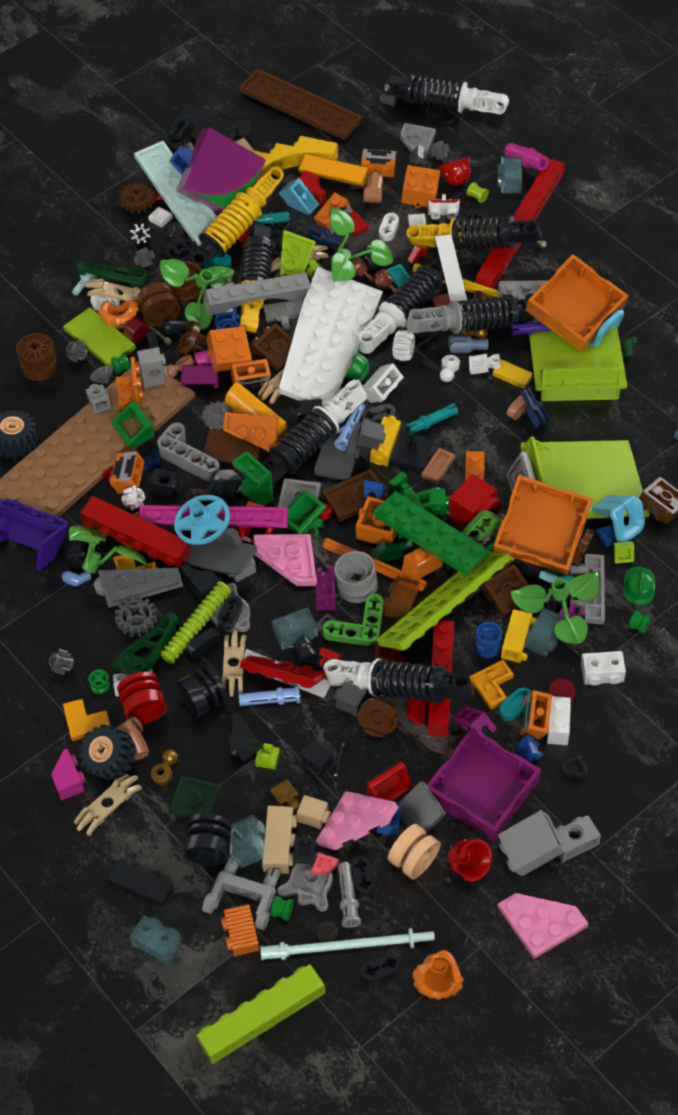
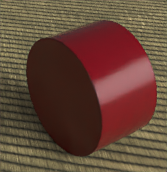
[124,317,150,344]
[549,679,576,706]

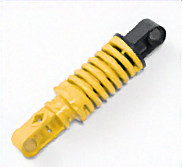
[189,167,284,269]

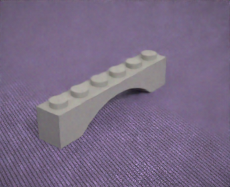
[203,273,311,315]

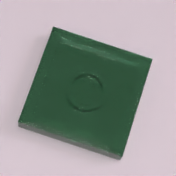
[169,775,221,819]

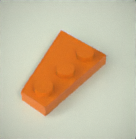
[223,412,279,452]

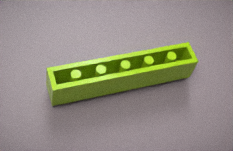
[197,964,325,1064]

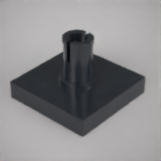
[389,431,435,472]

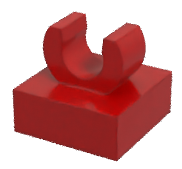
[319,647,344,667]

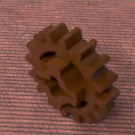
[119,181,156,213]

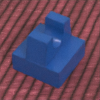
[364,480,386,499]
[516,735,543,762]

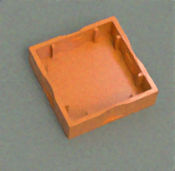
[526,254,629,352]
[494,475,593,576]

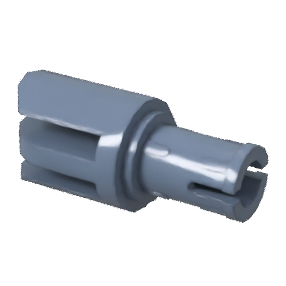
[448,336,488,353]

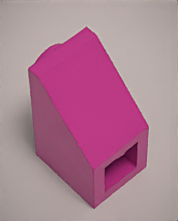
[51,749,86,800]

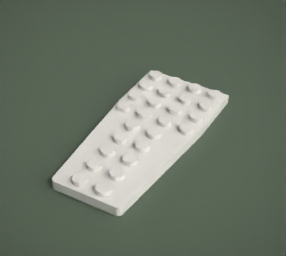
[278,267,383,407]

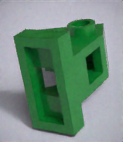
[404,487,450,520]

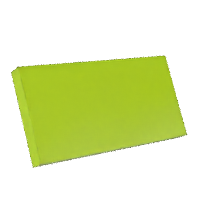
[63,308,136,368]

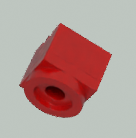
[448,474,502,535]

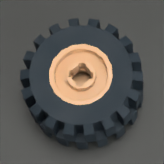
[0,409,37,458]
[79,725,136,780]

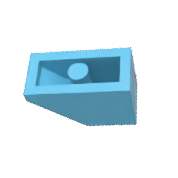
[279,178,319,215]

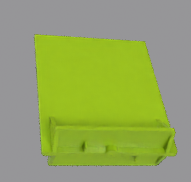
[529,318,627,401]
[520,437,650,518]

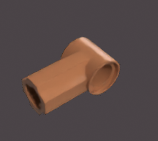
[364,172,383,203]
[117,716,149,760]

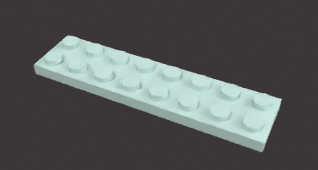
[134,141,217,247]

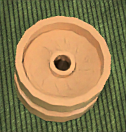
[388,824,441,879]

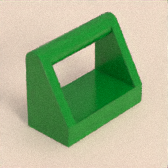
[111,401,155,448]
[287,490,327,535]

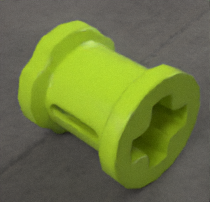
[466,182,489,203]

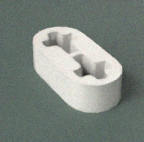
[379,213,399,242]

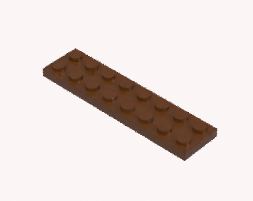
[239,68,363,140]

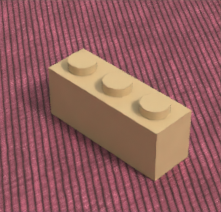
[262,806,297,874]

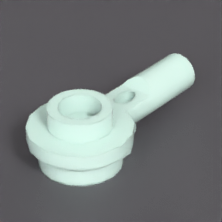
[72,273,97,295]

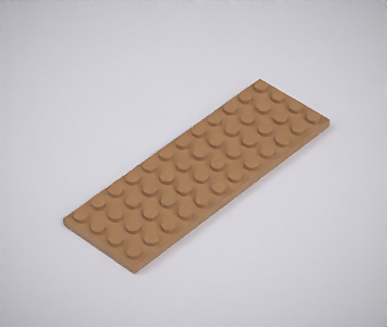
[0,361,195,517]

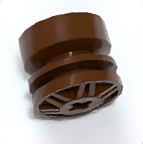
[16,333,58,381]

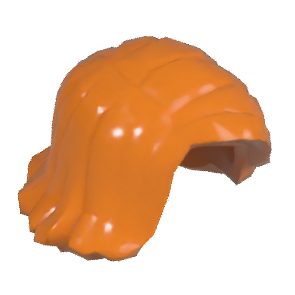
[98,300,139,329]
[413,950,464,1000]

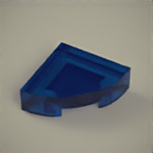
[143,448,162,470]

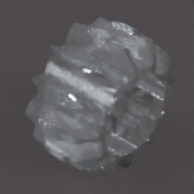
[203,400,233,430]

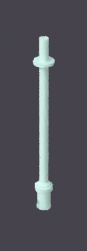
[261,928,434,960]

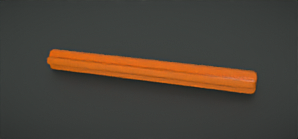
[323,538,427,591]

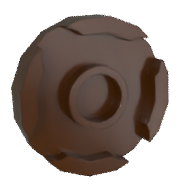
[177,320,208,355]
[572,529,594,566]
[357,697,399,737]

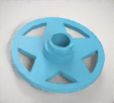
[174,495,230,545]

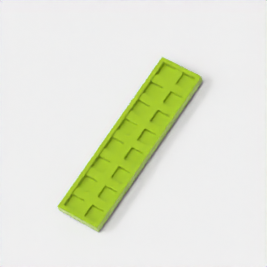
[376,551,511,650]

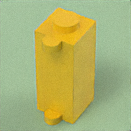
[370,416,401,466]
[501,609,537,663]

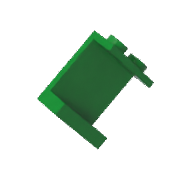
[232,451,274,506]

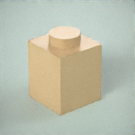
[297,795,331,830]

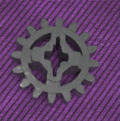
[115,596,158,637]

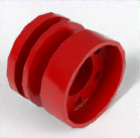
[117,672,167,724]

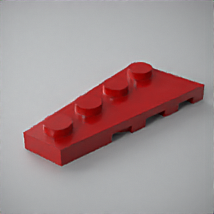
[240,655,327,688]

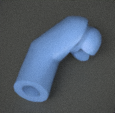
[62,571,92,586]

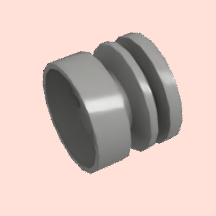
[334,551,378,603]

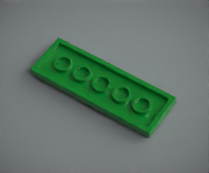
[373,491,489,576]

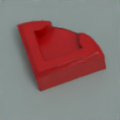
[407,245,429,263]

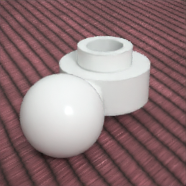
[440,355,460,382]

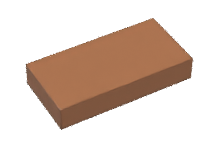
[421,448,455,485]

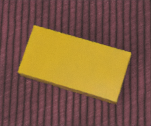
[493,360,533,389]

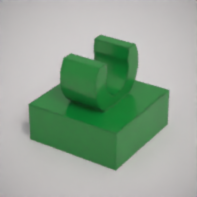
[388,471,410,496]
[303,517,324,537]

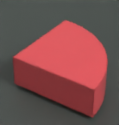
[311,853,338,875]

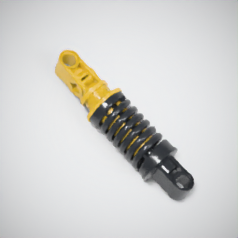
[406,216,542,251]
[238,223,275,333]

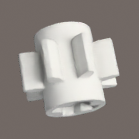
[122,485,145,510]

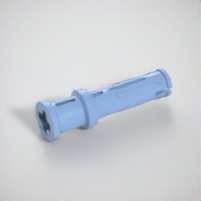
[334,403,365,451]
[239,685,300,706]

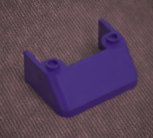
[0,499,68,571]

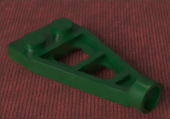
[77,261,150,287]
[110,611,180,675]

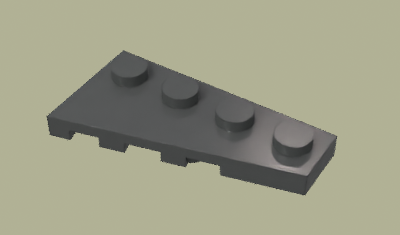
[98,568,183,608]

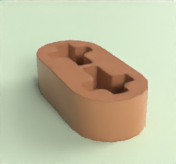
[507,395,535,420]

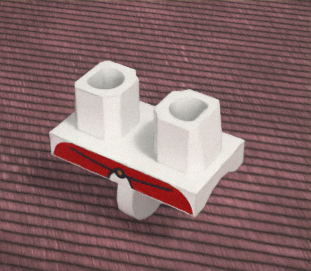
[429,194,459,219]

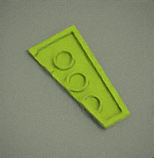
[280,230,316,277]

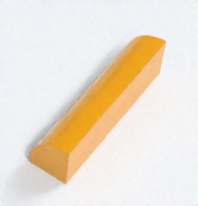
[299,154,368,187]
[225,382,287,443]

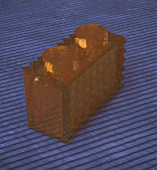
[383,576,419,620]

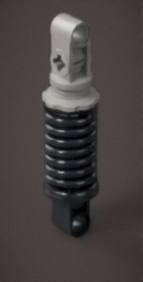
[406,295,535,334]

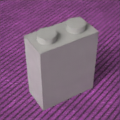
[498,810,566,876]

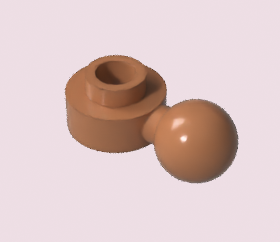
[166,355,195,378]

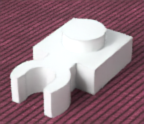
[469,354,501,374]

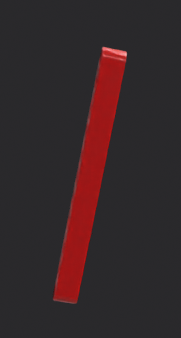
[475,158,565,289]

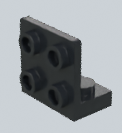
[187,479,243,507]

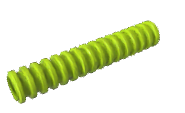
[160,581,232,664]

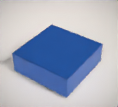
[597,524,618,548]

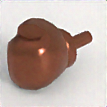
[351,256,374,282]
[373,269,397,293]

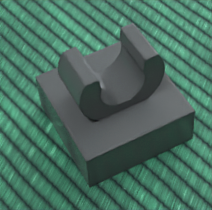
[409,144,428,167]

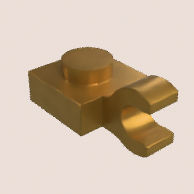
[270,779,300,815]

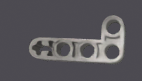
[157,423,220,483]

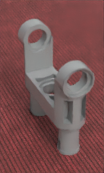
[202,855,281,931]

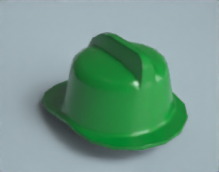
[343,342,369,382]
[623,566,655,606]

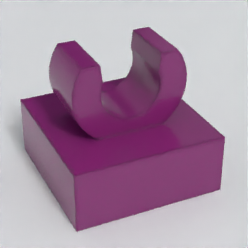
[558,603,585,620]

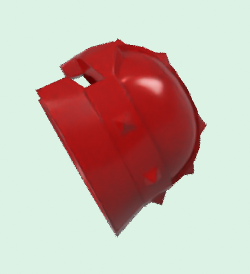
[438,157,472,186]
[448,839,492,882]

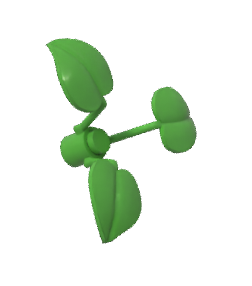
[330,208,393,282]
[160,259,234,330]
[69,525,147,574]
[511,572,599,644]

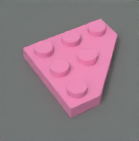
[253,534,317,586]
[316,791,398,850]
[498,893,588,959]

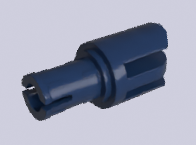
[307,223,344,248]
[519,387,551,429]

